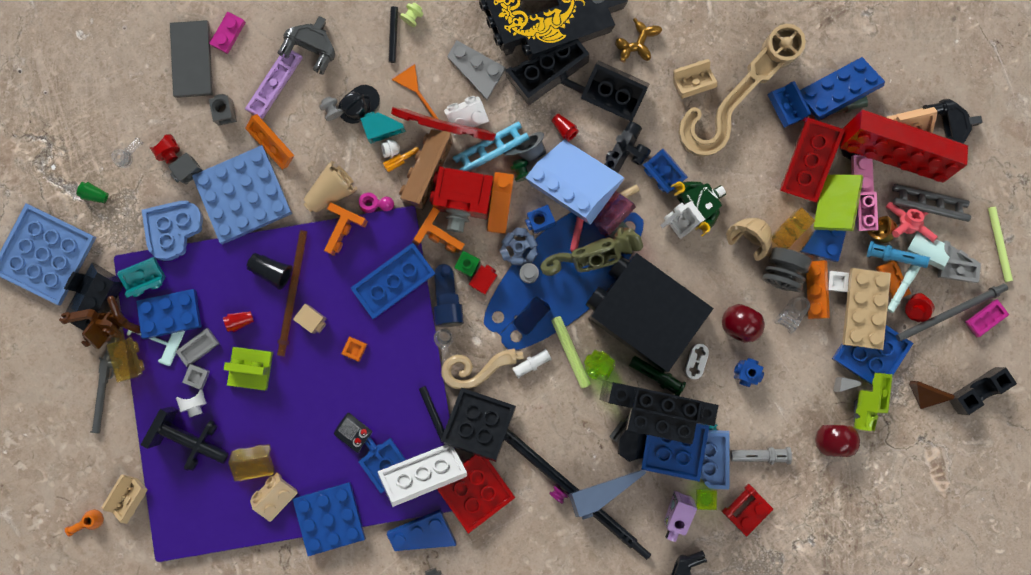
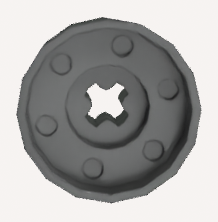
[762,247,812,292]

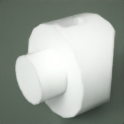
[176,389,207,418]

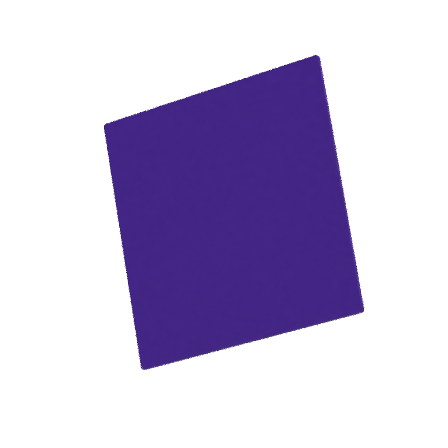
[114,206,455,562]

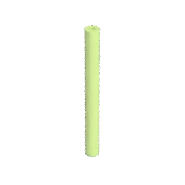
[988,207,1013,282]

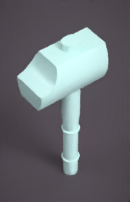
[887,232,950,313]

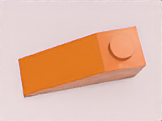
[487,172,514,234]

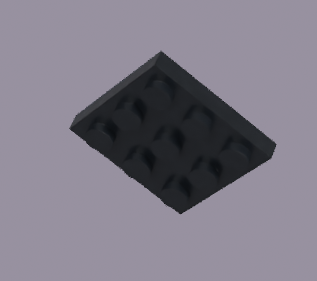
[441,387,516,462]

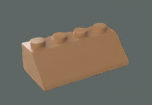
[399,129,453,210]

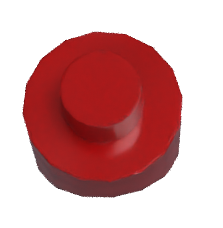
[150,134,180,164]
[905,293,935,322]

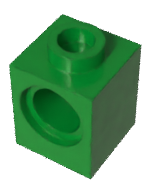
[454,251,481,278]

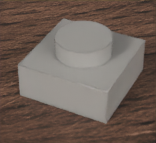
[182,364,210,390]

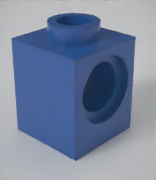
[525,205,555,234]

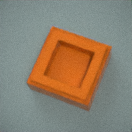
[341,336,368,362]

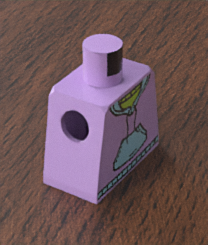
[664,491,697,542]

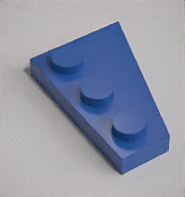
[800,230,846,262]
[387,509,456,551]

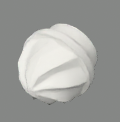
[381,140,400,158]

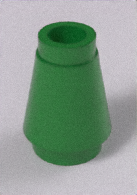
[76,182,109,204]

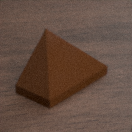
[909,381,955,409]

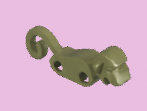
[540,227,643,276]

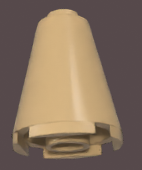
[304,161,357,213]

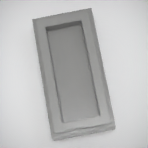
[175,328,220,367]

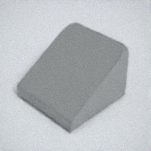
[833,377,861,392]

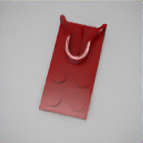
[780,118,845,203]

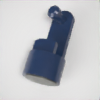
[434,264,464,327]

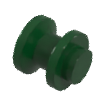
[510,159,529,182]

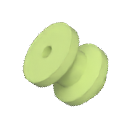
[400,2,423,27]

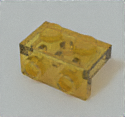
[106,337,145,383]
[229,445,275,481]

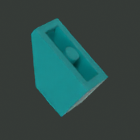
[360,112,406,144]

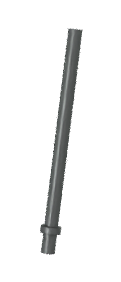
[896,283,1008,342]

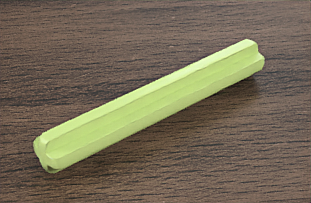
[551,316,590,388]

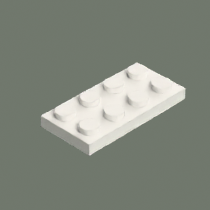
[378,445,467,507]

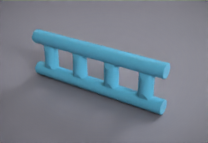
[453,121,530,172]

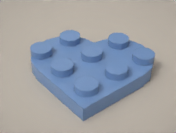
[142,201,203,261]

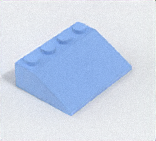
[526,139,625,225]

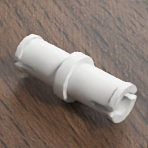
[512,349,552,379]

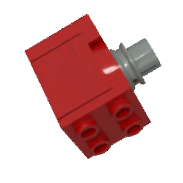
[430,166,494,233]

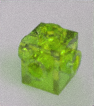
[584,350,615,381]

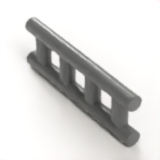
[892,184,971,222]

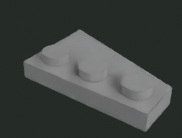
[447,40,506,101]

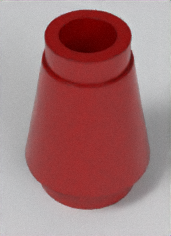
[551,114,579,141]
[223,311,254,332]

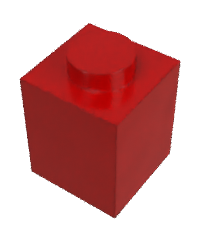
[469,265,498,296]

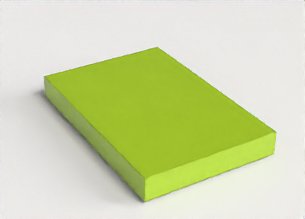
[813,174,864,231]

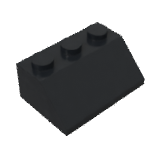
[581,60,650,121]
[66,263,123,331]

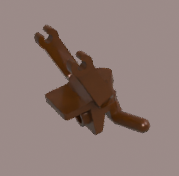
[59,296,141,349]

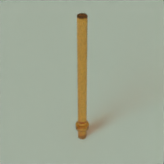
[277,230,307,356]

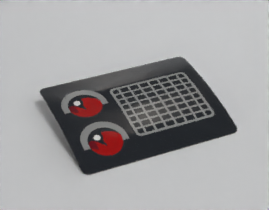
[334,413,372,453]

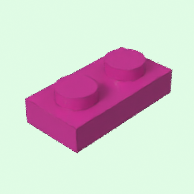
[209,11,246,54]

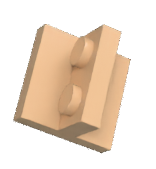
[886,107,938,133]

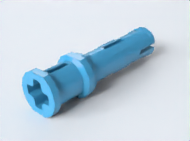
[866,241,930,268]

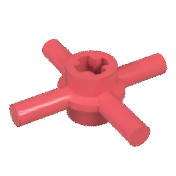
[886,202,938,242]

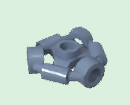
[499,228,538,266]

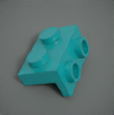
[117,257,166,297]

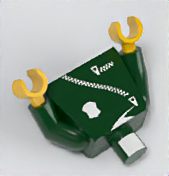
[671,181,726,237]

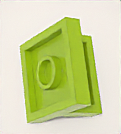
[224,347,273,390]

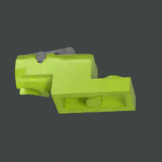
[854,373,893,431]

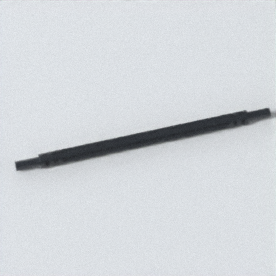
[505,429,651,560]

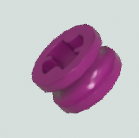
[549,486,569,504]

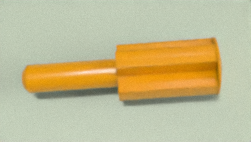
[383,147,419,173]

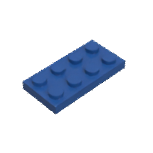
[800,57,885,121]
[351,243,436,319]

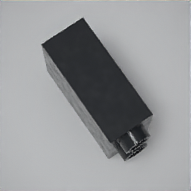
[585,253,714,372]

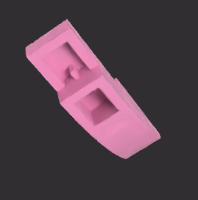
[851,155,878,231]

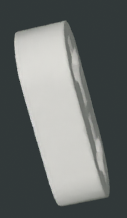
[684,344,709,379]

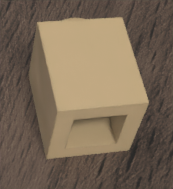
[293,304,327,334]

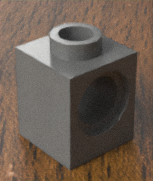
[209,94,237,126]
[168,153,204,185]

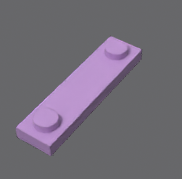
[245,50,303,120]

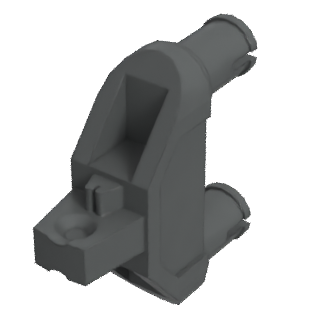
[277,16,336,75]

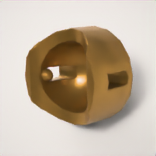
[867,216,898,243]

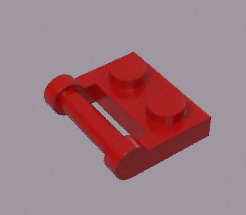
[721,484,774,537]

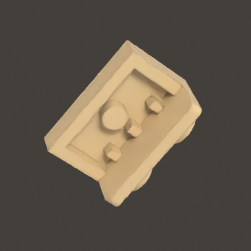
[673,59,718,99]
[250,472,298,522]
[101,474,148,524]

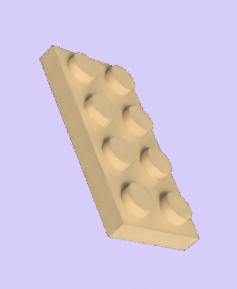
[842,268,891,350]

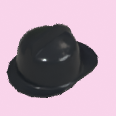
[338,85,380,124]

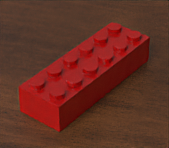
[840,109,968,183]

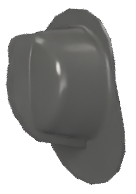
[503,132,546,161]

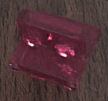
[592,191,636,237]

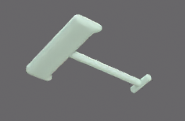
[127,330,185,366]

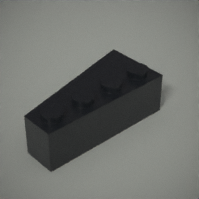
[505,39,589,106]

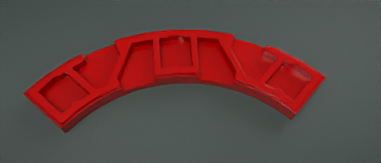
[391,107,496,141]

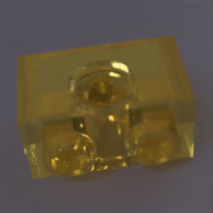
[772,207,816,249]

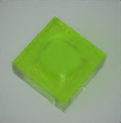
[696,489,717,510]

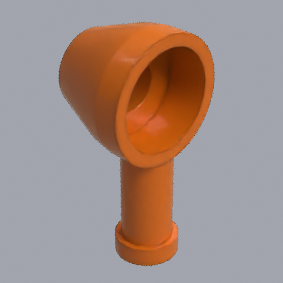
[65,509,104,537]

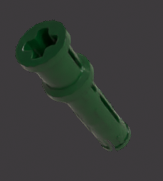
[629,355,686,396]

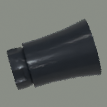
[246,253,292,290]

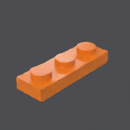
[245,114,295,170]
[806,260,830,319]

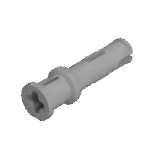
[730,447,792,465]

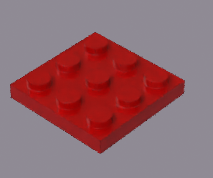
[437,455,515,534]

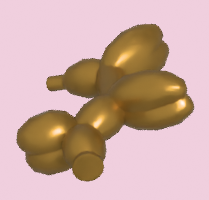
[615,18,662,63]

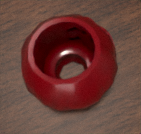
[722,304,765,343]
[815,425,860,457]

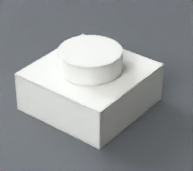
[828,271,849,292]

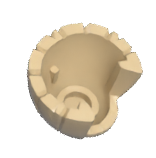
[726,218,772,261]

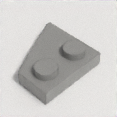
[938,241,981,283]

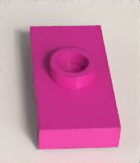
[965,299,1009,338]

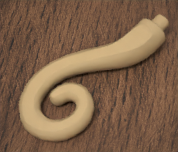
[441,349,523,390]

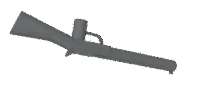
[90,332,122,433]

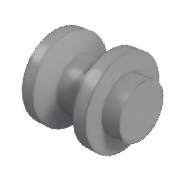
[319,97,343,121]
[519,263,539,284]

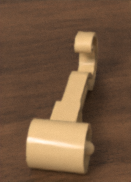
[678,24,806,157]

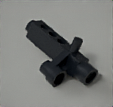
[604,121,651,173]

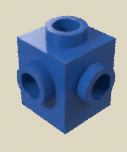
[734,358,764,387]

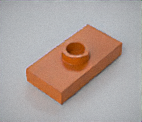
[875,260,911,299]

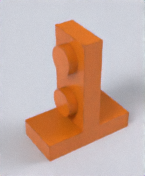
[324,202,368,256]
[412,207,465,253]

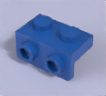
[767,81,811,128]
[643,148,688,194]

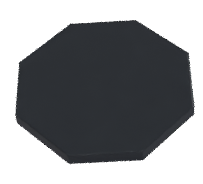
[617,426,647,462]

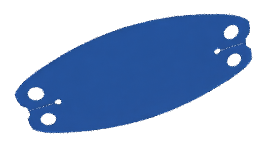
[484,195,644,350]

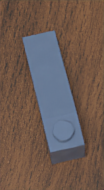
[568,469,646,520]

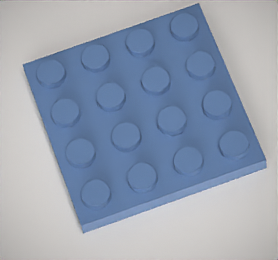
[192,145,293,245]
[0,203,97,305]

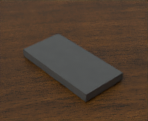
[170,20,213,98]

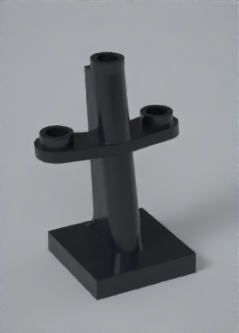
[141,407,229,471]

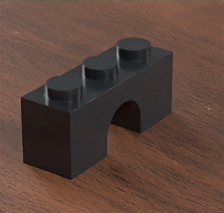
[949,367,1017,415]

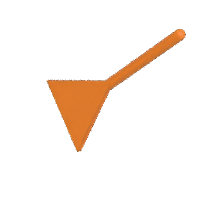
[392,64,438,119]

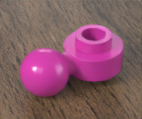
[359,193,394,213]

